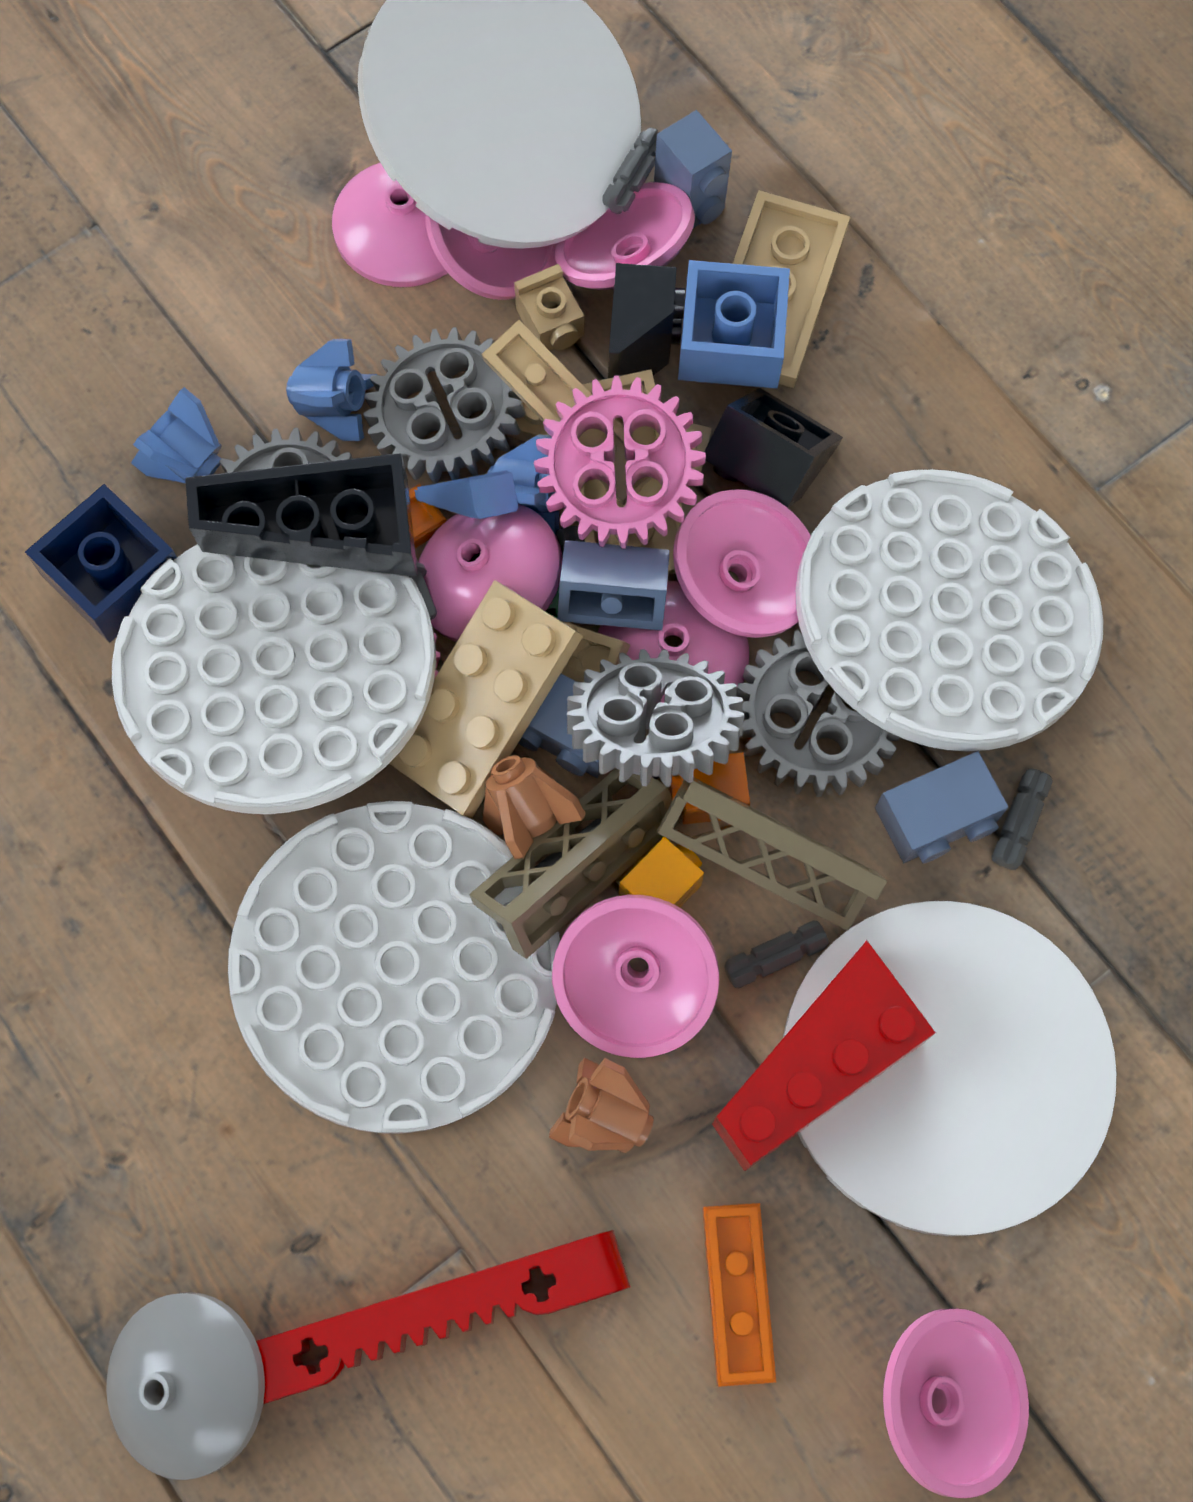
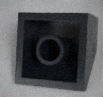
[608,263,685,379]
[704,388,843,508]

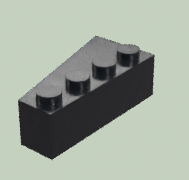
[185,453,418,577]

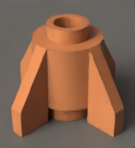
[483,755,586,859]
[549,1058,654,1153]

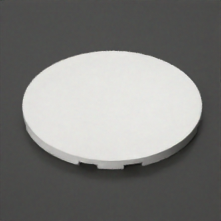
[358,0,641,249]
[795,469,1103,751]
[112,544,436,814]
[228,801,560,1133]
[783,901,1117,1236]

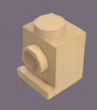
[514,264,584,351]

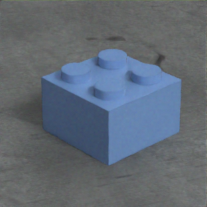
[678,260,790,389]

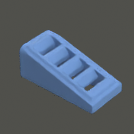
[414,470,518,519]

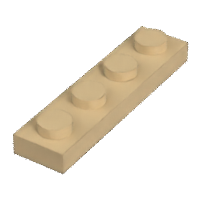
[481,320,652,505]

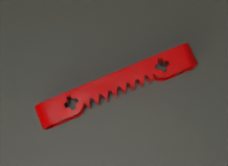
[256,1230,631,1404]

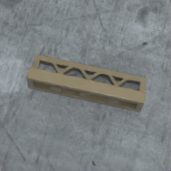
[469,768,679,959]
[657,777,887,930]

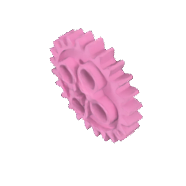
[534,376,706,549]

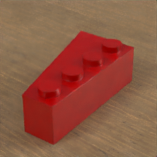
[712,940,936,1171]

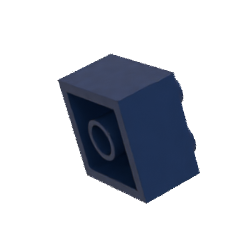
[25,484,177,643]

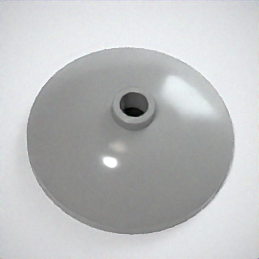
[106,1292,265,1480]

